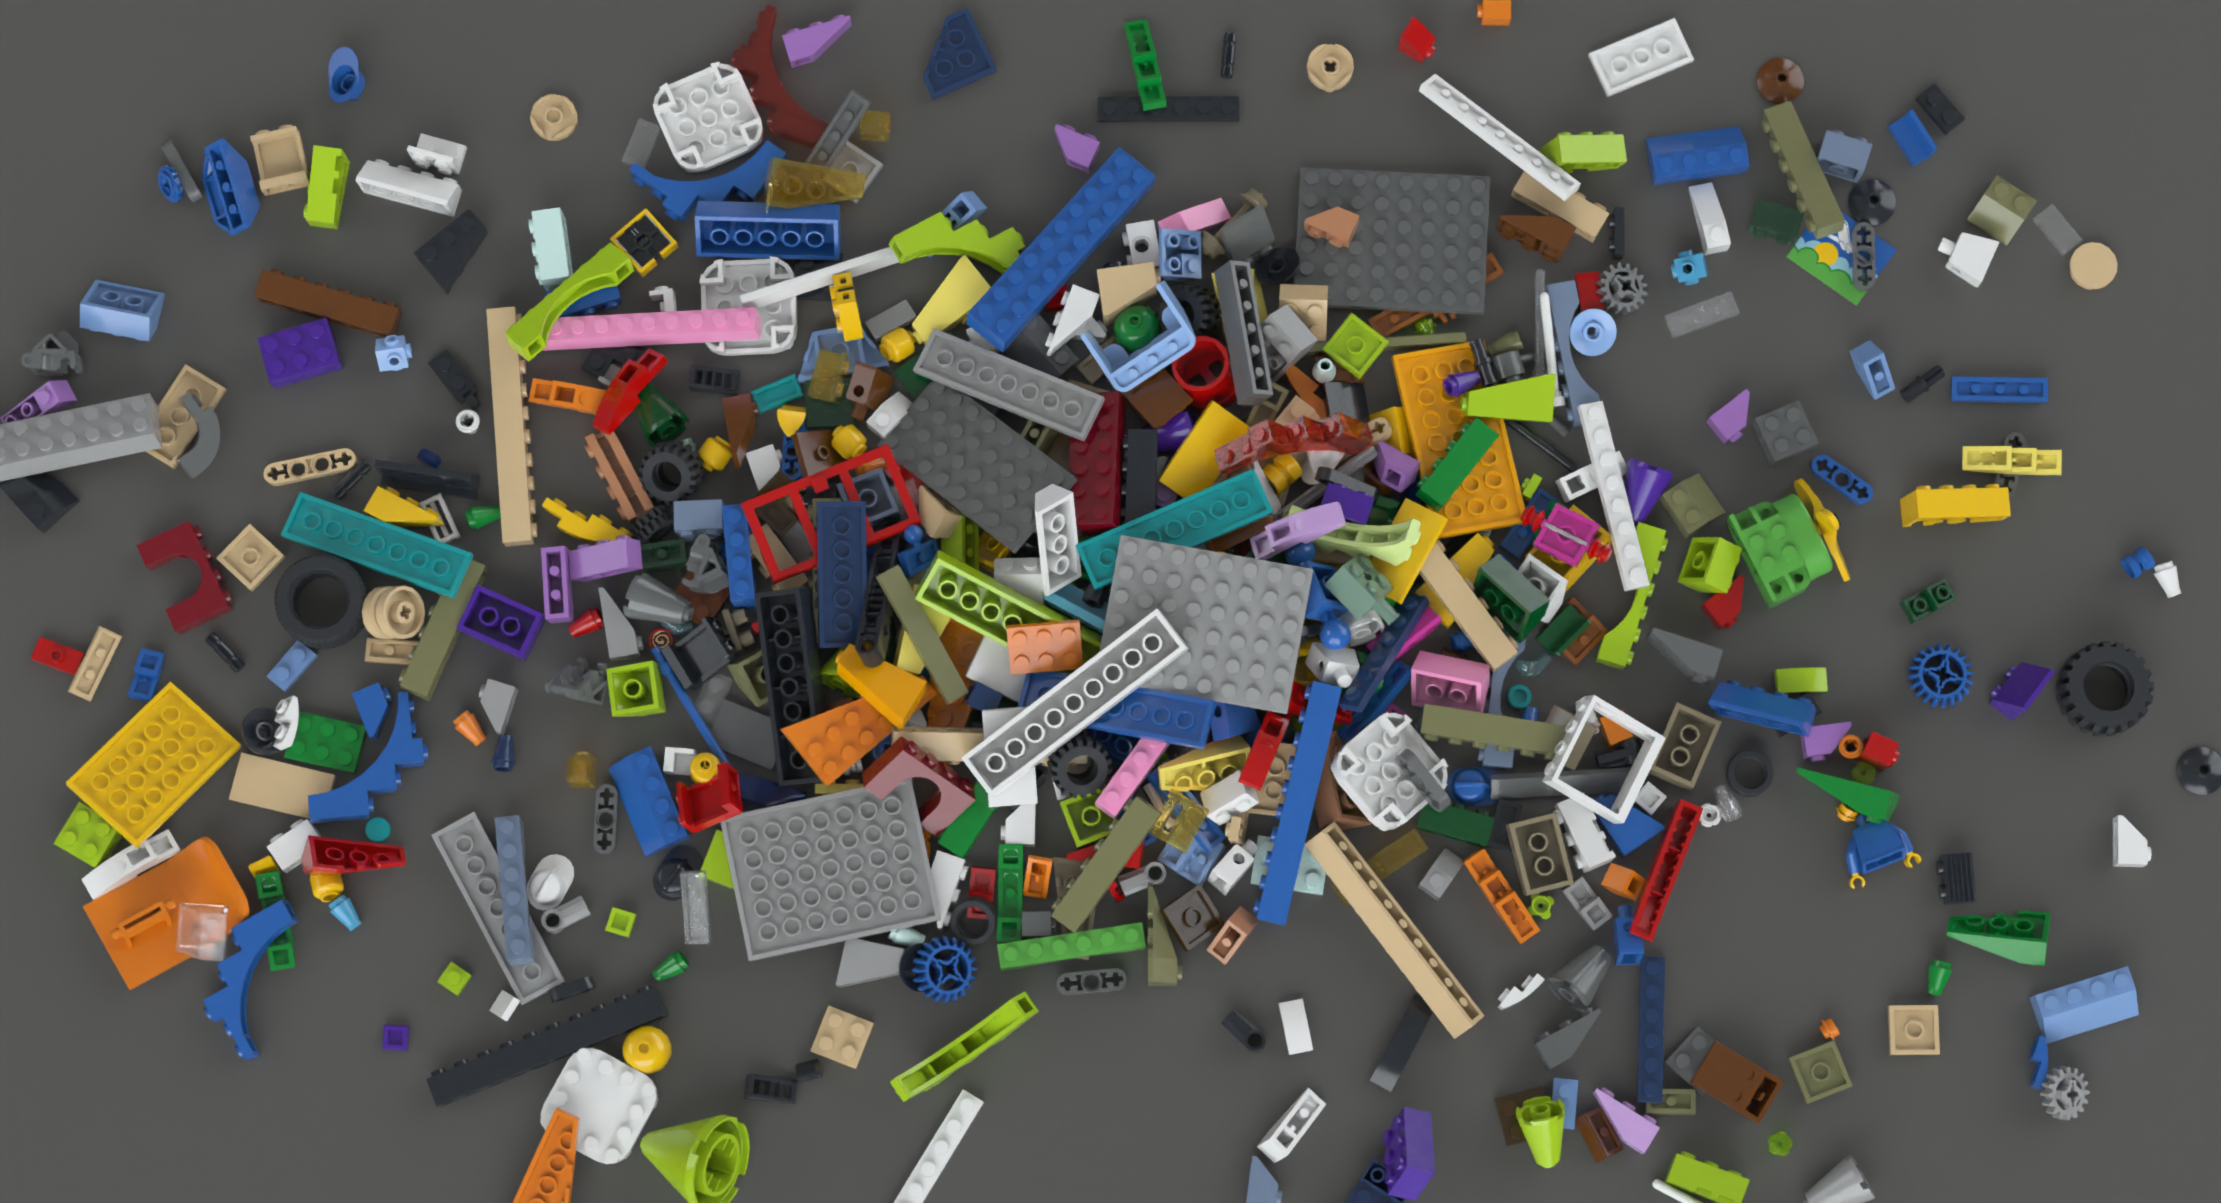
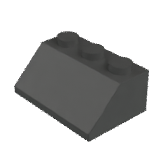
[1004,313,1079,380]

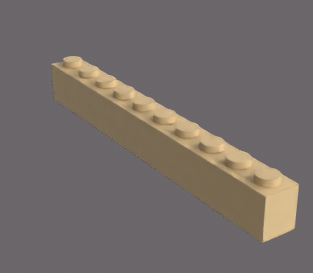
[486,306,538,547]
[1304,821,1485,1039]

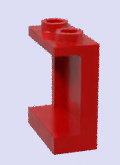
[676,762,743,833]

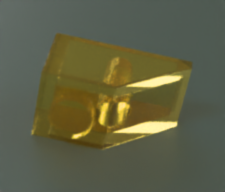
[566,752,596,788]

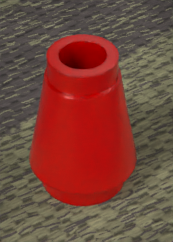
[568,607,604,638]

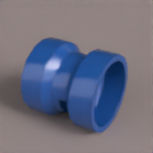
[2121,546,2155,579]

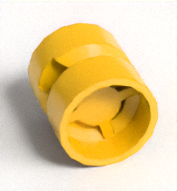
[1262,452,1303,496]

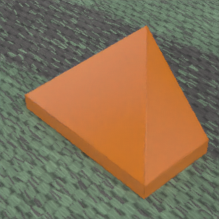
[1023,855,1053,899]

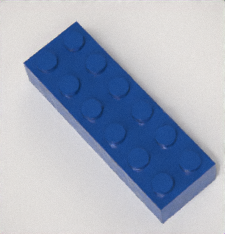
[695,201,841,260]

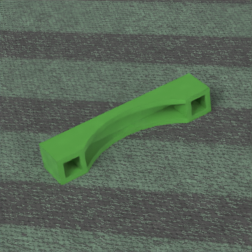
[997,922,1146,971]

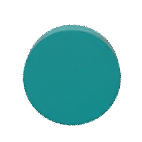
[1507,685,1532,710]
[365,817,391,843]

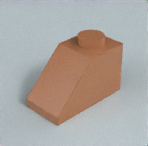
[1207,906,1259,965]

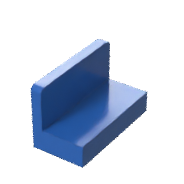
[1888,109,1937,167]

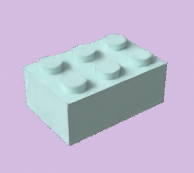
[529,207,573,291]

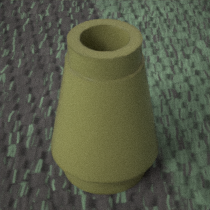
[1487,331,1524,358]

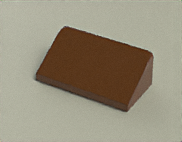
[1575,1106,1624,1163]

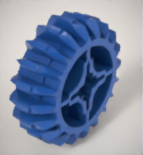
[1908,643,1974,709]
[912,936,978,1003]

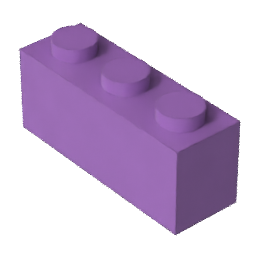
[568,535,643,582]
[541,546,574,623]

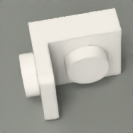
[649,286,677,312]

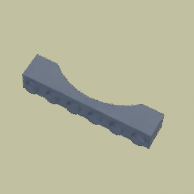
[1545,280,1600,428]
[1478,629,1526,771]
[495,815,535,966]

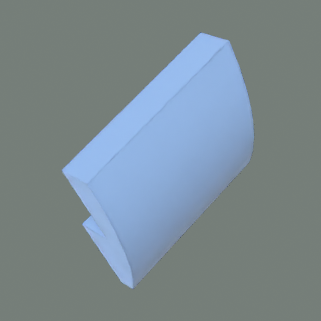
[1157,822,1227,885]

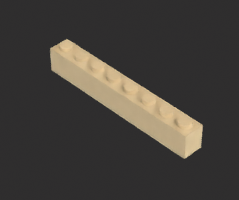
[891,726,1087,767]

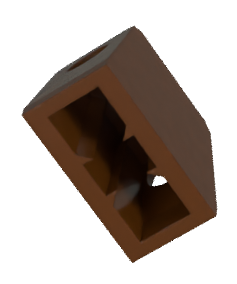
[846,361,895,422]

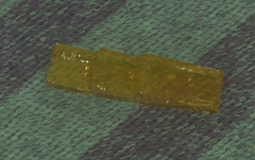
[1331,829,1429,906]

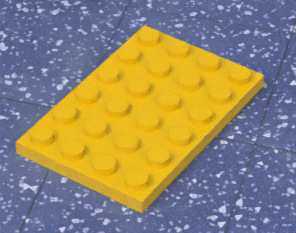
[66,681,241,849]

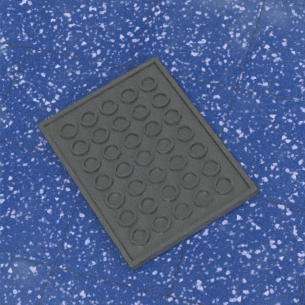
[1294,167,1490,315]

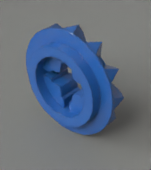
[158,165,183,203]

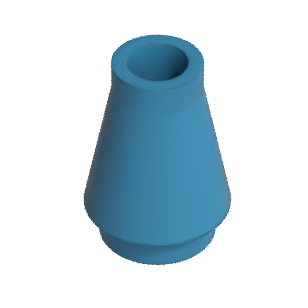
[328,894,362,932]

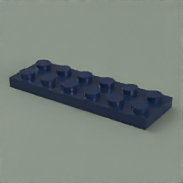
[816,501,867,648]

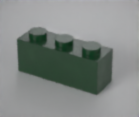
[1415,803,1495,849]

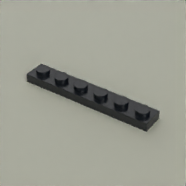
[1098,96,1239,122]

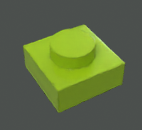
[1520,473,1542,503]
[605,907,637,938]
[437,962,472,996]

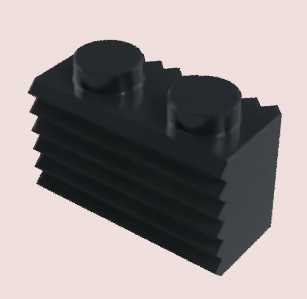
[1936,852,1977,905]

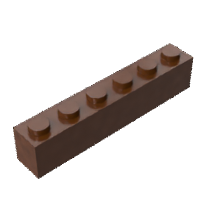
[254,268,402,338]

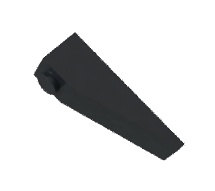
[0,473,80,533]

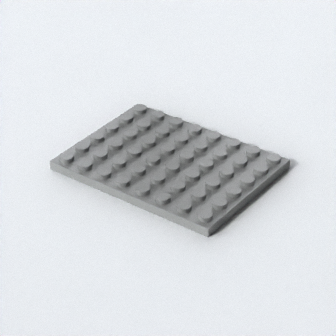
[1099,535,1314,714]
[721,778,941,962]

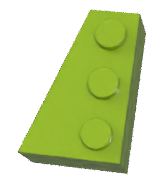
[1540,131,1627,174]
[303,145,350,230]
[1664,1151,1750,1203]

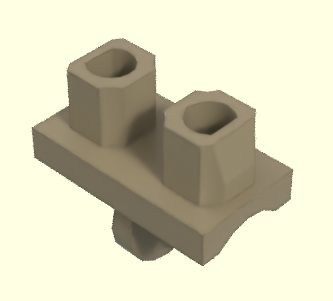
[722,609,757,654]

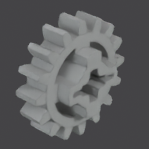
[2040,1066,2090,1120]

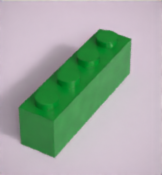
[1416,417,1499,513]
[937,781,998,859]

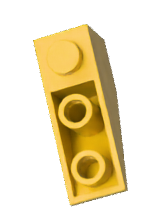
[363,486,444,527]

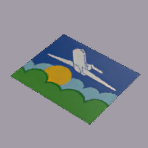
[1786,211,1897,306]

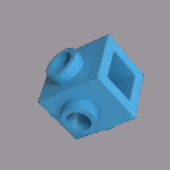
[1671,250,1709,286]

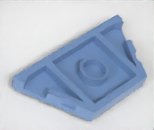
[798,328,889,384]

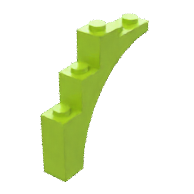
[888,212,1025,274]
[890,991,1039,1102]

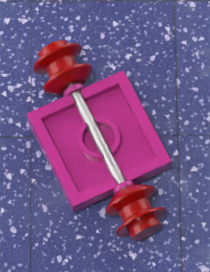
[1520,503,1612,568]

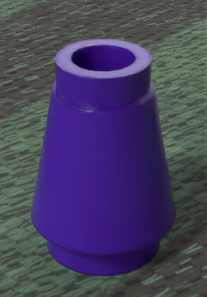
[1443,370,1480,397]

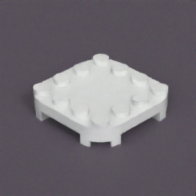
[653,62,764,173]
[699,256,798,356]
[1330,712,1448,831]
[540,1048,658,1165]

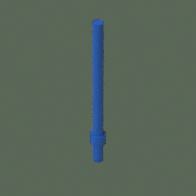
[650,646,732,766]

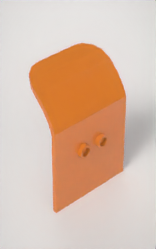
[82,837,249,990]

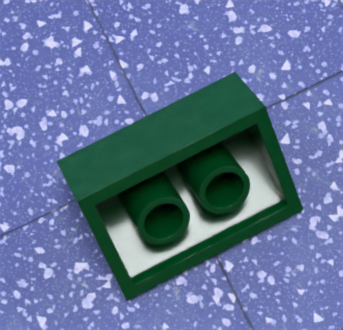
[1473,554,1550,644]

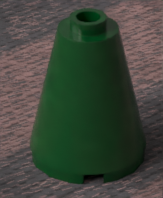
[635,382,689,447]

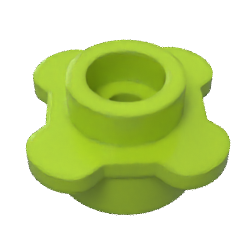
[1527,893,1554,920]

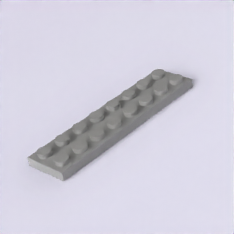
[913,328,1105,442]
[431,812,565,1006]

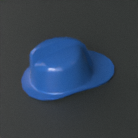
[328,47,365,103]
[1446,767,1499,806]

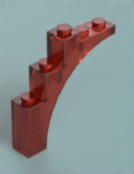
[731,4,829,148]
[1214,412,1374,474]

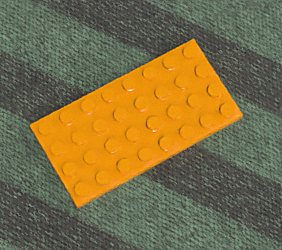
[1391,341,1525,539]

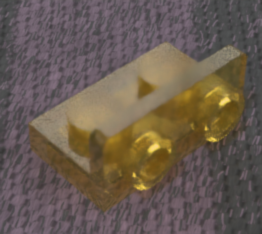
[807,349,851,403]

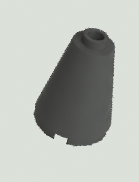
[623,571,694,624]
[1548,945,1612,1012]

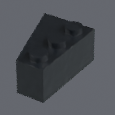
[414,209,488,295]

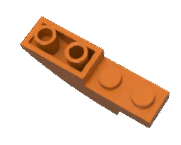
[528,378,606,415]

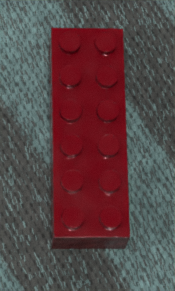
[1068,391,1126,537]

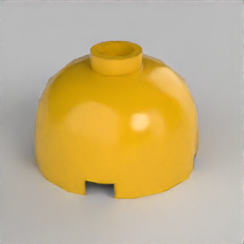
[623,1026,672,1074]

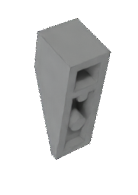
[598,587,644,662]

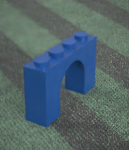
[722,504,758,610]

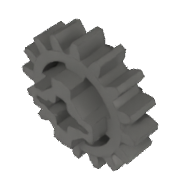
[1596,262,1648,315]

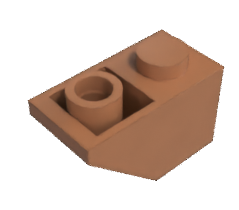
[1304,206,1360,248]

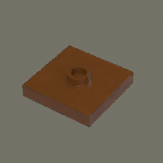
[791,429,843,478]

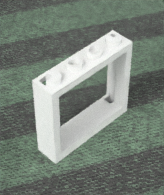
[1542,695,1666,824]

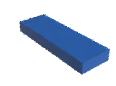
[1499,487,1559,560]

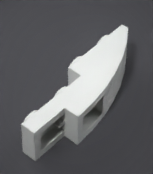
[82,829,180,900]

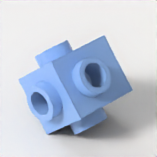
[375,335,413,372]

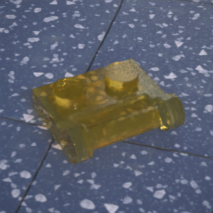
[1150,789,1210,853]

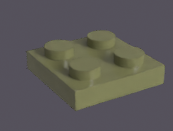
[1787,1040,1853,1104]

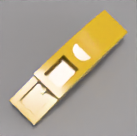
[542,498,633,545]

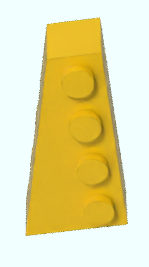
[1900,484,2011,527]

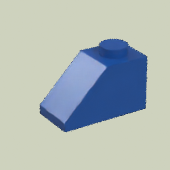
[352,682,392,741]

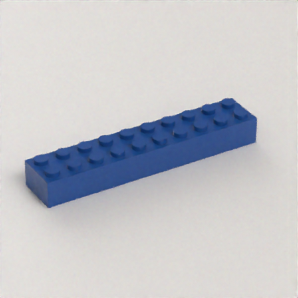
[966,147,1156,353]

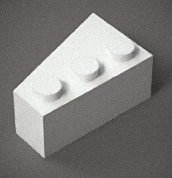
[1553,792,1616,873]

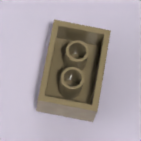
[1648,702,1722,792]
[1505,812,1574,896]

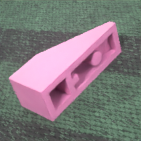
[1158,198,1231,232]

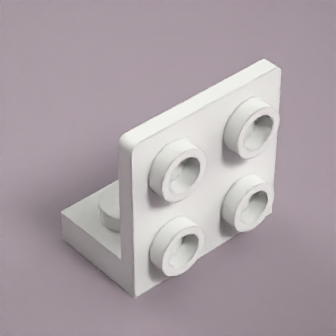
[407,133,467,175]

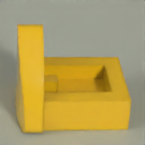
[777,405,807,437]

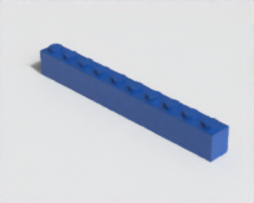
[1253,680,1342,926]

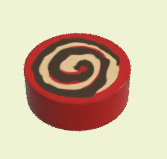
[649,629,673,649]

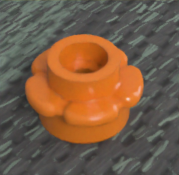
[1819,1018,1840,1040]

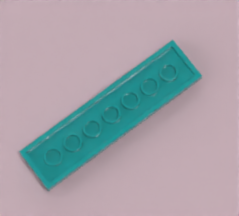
[1075,468,1273,591]
[281,492,474,599]

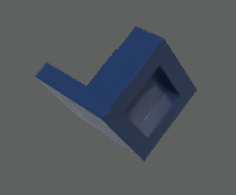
[961,681,1003,711]

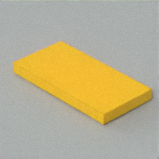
[1157,400,1251,498]
[1371,498,1448,605]

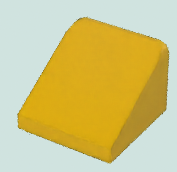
[248,856,281,877]

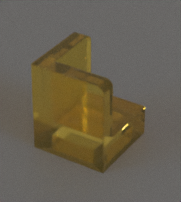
[860,111,891,142]

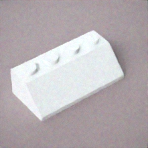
[355,159,462,217]
[1035,484,1082,596]

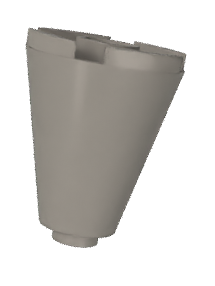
[1803,1154,1875,1203]

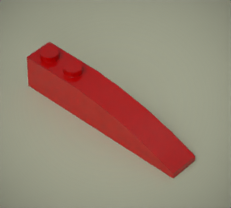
[1629,799,1704,942]

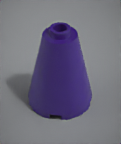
[1140,408,1197,452]
[1624,457,1674,526]

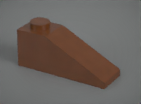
[721,393,759,468]

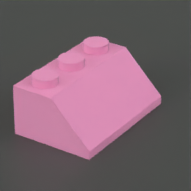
[1411,651,1490,713]

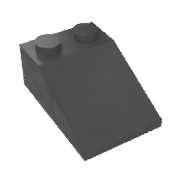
[1220,204,1275,265]
[1647,627,1723,686]

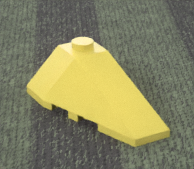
[1158,735,1251,792]

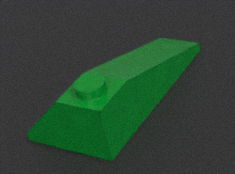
[1796,768,1900,824]
[1947,910,2051,966]

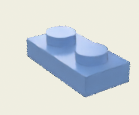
[266,641,317,693]
[1551,1078,1578,1130]

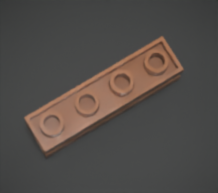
[584,431,654,525]

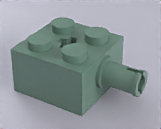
[1324,554,1400,625]

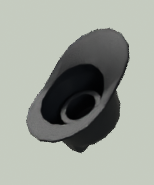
[653,846,702,901]

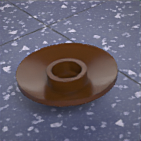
[1757,58,1804,104]

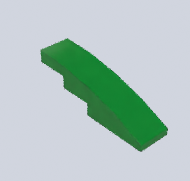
[1124,19,1166,111]

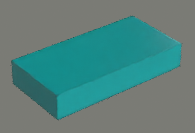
[751,374,804,415]

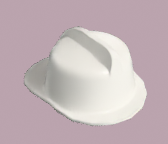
[1301,431,1347,485]
[527,854,574,911]

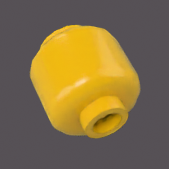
[879,327,916,363]
[831,424,867,460]
[698,436,732,472]
[690,753,720,784]
[310,874,344,902]

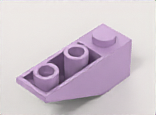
[1593,1087,1660,1154]

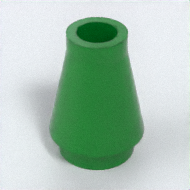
[465,505,501,530]
[652,950,690,983]
[1927,959,1953,996]

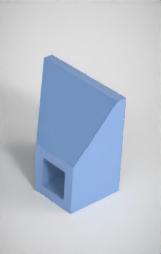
[1159,228,1202,282]

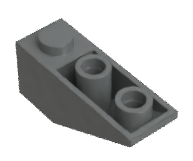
[1534,1007,1601,1070]

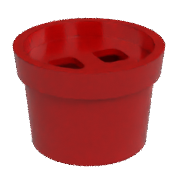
[1172,336,1237,413]

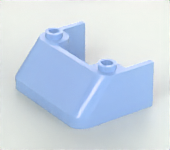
[1080,280,1196,392]

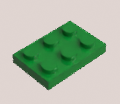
[284,712,367,774]

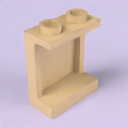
[250,125,310,196]

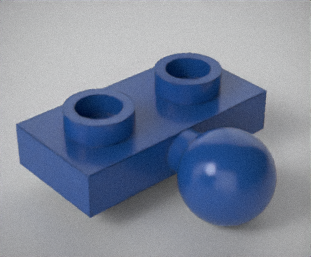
[897,525,939,577]

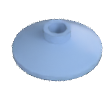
[1569,309,1617,356]

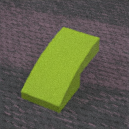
[1774,667,1828,694]

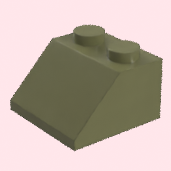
[1966,175,2037,246]
[1659,473,1726,539]

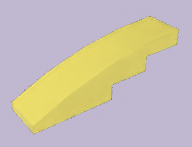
[1962,446,2062,475]

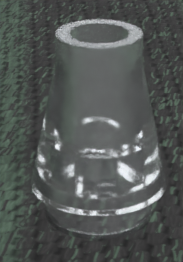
[1714,785,1742,823]

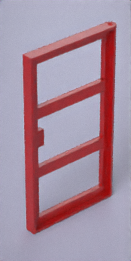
[740,444,921,584]

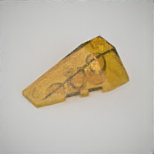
[765,157,866,209]

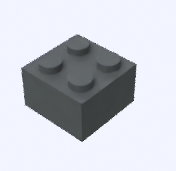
[1751,400,1819,467]

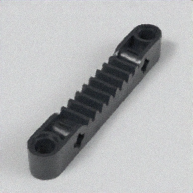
[855,517,908,668]

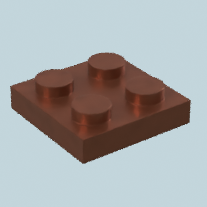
[675,571,730,626]

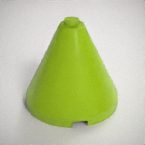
[640,1114,750,1203]

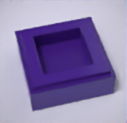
[382,1025,410,1051]

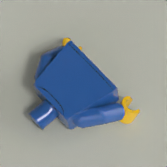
[1846,814,1921,889]

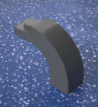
[177,392,220,479]

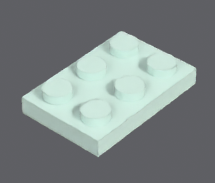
[1250,835,1326,895]

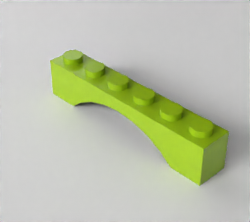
[505,242,634,362]
[1595,522,1668,670]

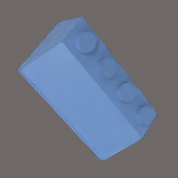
[2029,966,2139,1044]

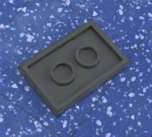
[705,699,776,771]

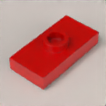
[31,637,85,676]

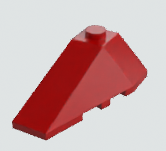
[301,835,406,876]

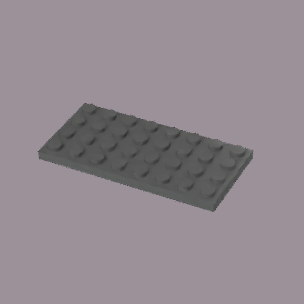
[877,380,1078,554]

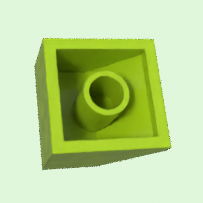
[606,660,666,717]

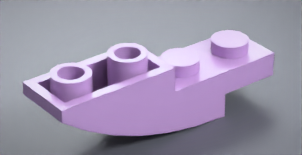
[1250,502,1346,560]

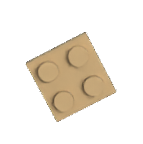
[216,524,285,592]
[811,1005,874,1069]
[1887,1005,1940,1055]

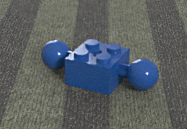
[1284,542,1351,651]

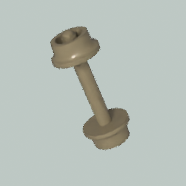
[1201,188,1268,260]

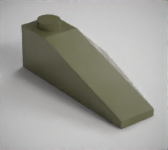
[728,646,820,707]
[1148,886,1182,986]

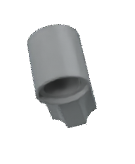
[1118,862,1167,897]
[541,896,591,934]

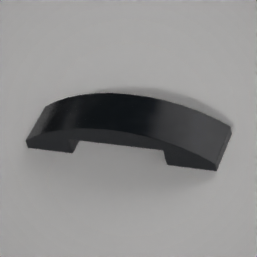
[1369,994,1433,1092]

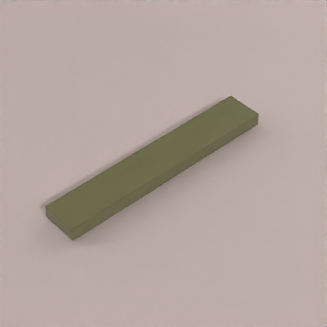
[876,565,969,705]

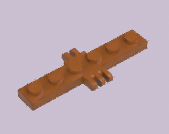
[1368,252,1504,337]

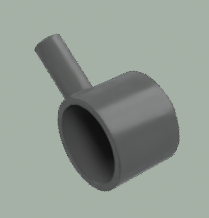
[1492,351,1540,384]

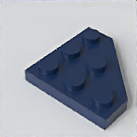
[923,8,997,100]

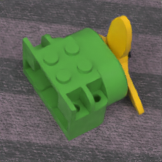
[1725,478,1850,609]

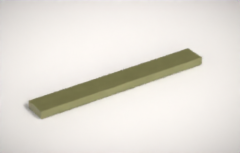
[1303,332,1466,357]

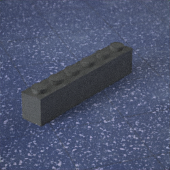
[1214,260,1273,406]

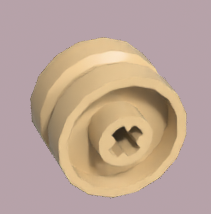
[362,586,425,639]

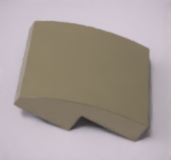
[1544,704,1597,771]

